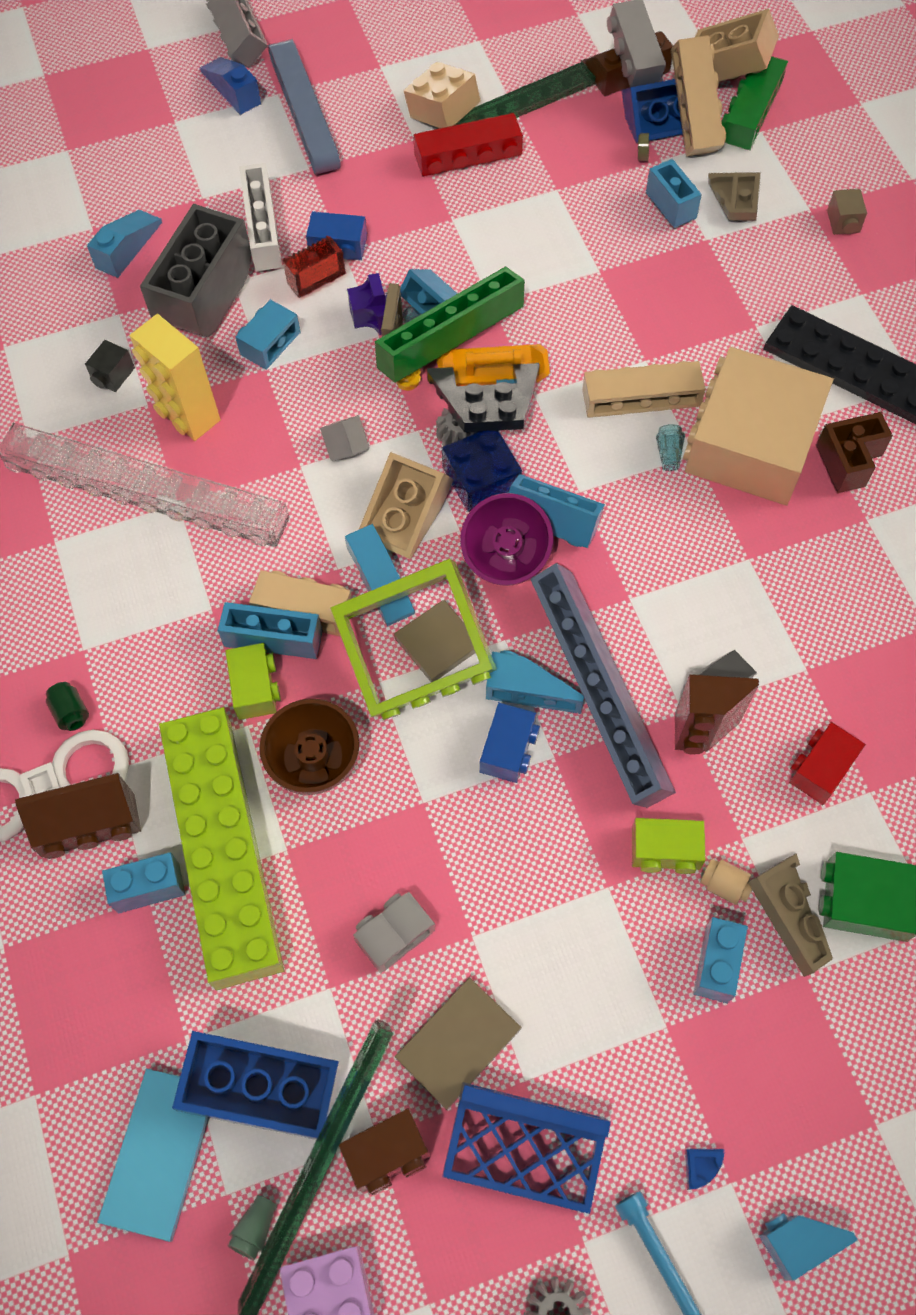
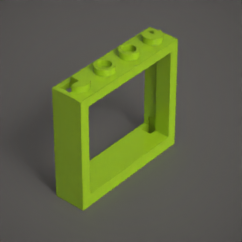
[330,558,497,720]

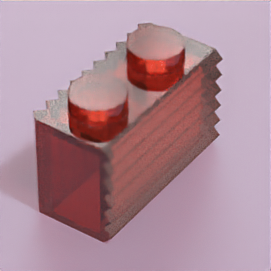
[283,236,346,298]

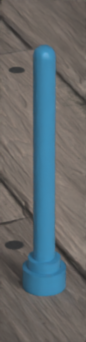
[614,1191,701,1315]

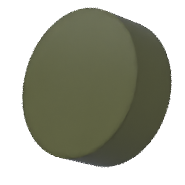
[638,133,649,161]

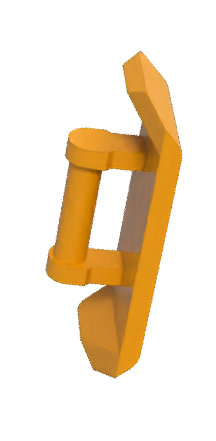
[437,344,550,386]

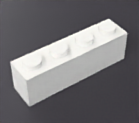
[239,163,282,272]

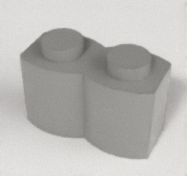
[353,892,435,974]

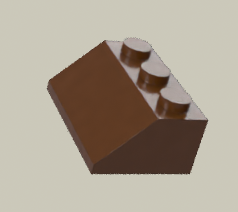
[580,31,673,97]
[675,674,759,755]
[15,773,141,859]

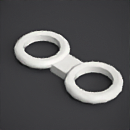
[0,729,129,842]

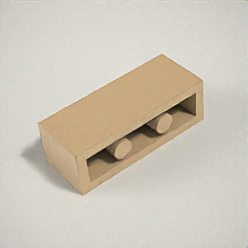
[249,570,352,637]

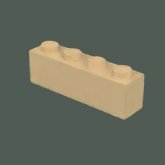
[671,35,726,157]
[582,361,706,418]

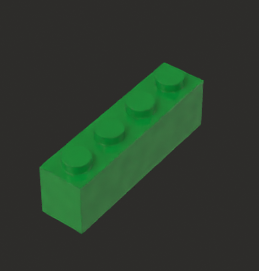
[721,56,788,150]

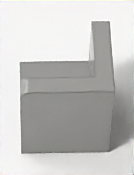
[320,415,369,461]

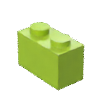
[225,643,281,720]
[632,818,706,874]

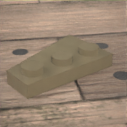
[748,853,833,977]

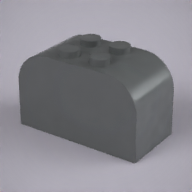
[140,204,251,337]

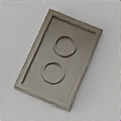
[395,977,522,1111]

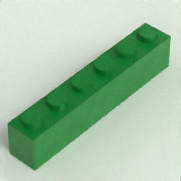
[375,266,525,383]

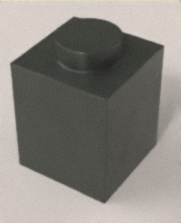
[85,340,135,392]

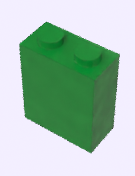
[819,852,916,942]

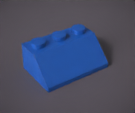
[622,79,683,143]

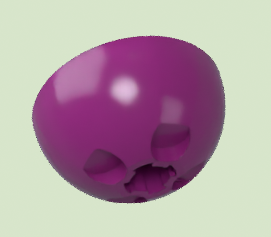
[460,493,553,586]

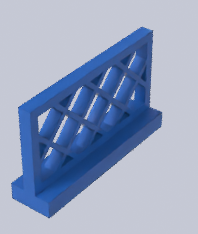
[442,1082,611,1214]

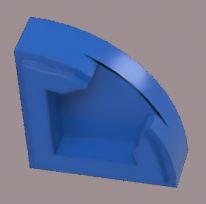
[685,1149,724,1190]

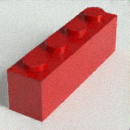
[413,113,523,177]

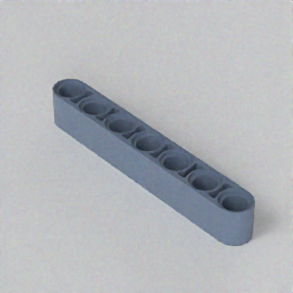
[268,39,341,175]

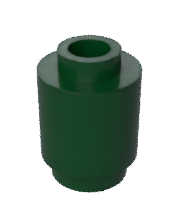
[46,682,89,731]

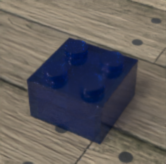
[441,431,522,512]

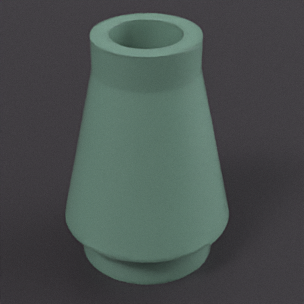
[228,1195,277,1260]

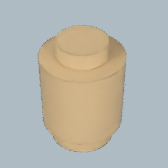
[700,859,752,905]

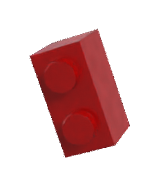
[789,722,866,805]

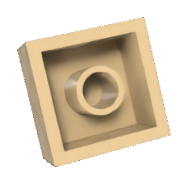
[403,62,481,128]

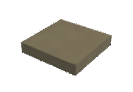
[381,283,403,337]
[394,600,476,682]

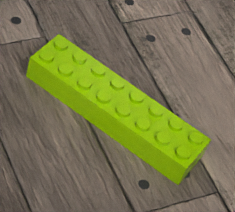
[159,707,285,991]

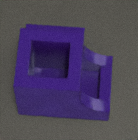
[347,273,387,335]

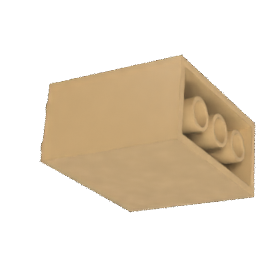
[683,346,834,506]

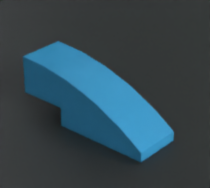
[345,524,415,627]

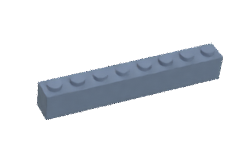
[530,563,676,808]

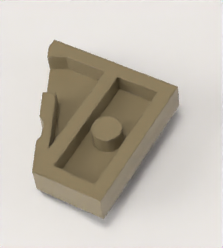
[708,172,761,221]

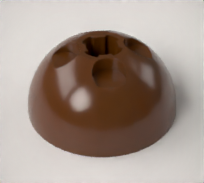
[259,699,359,795]

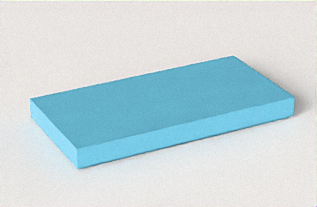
[97,1068,209,1242]

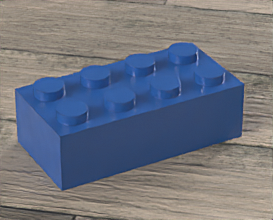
[172,1031,339,1141]

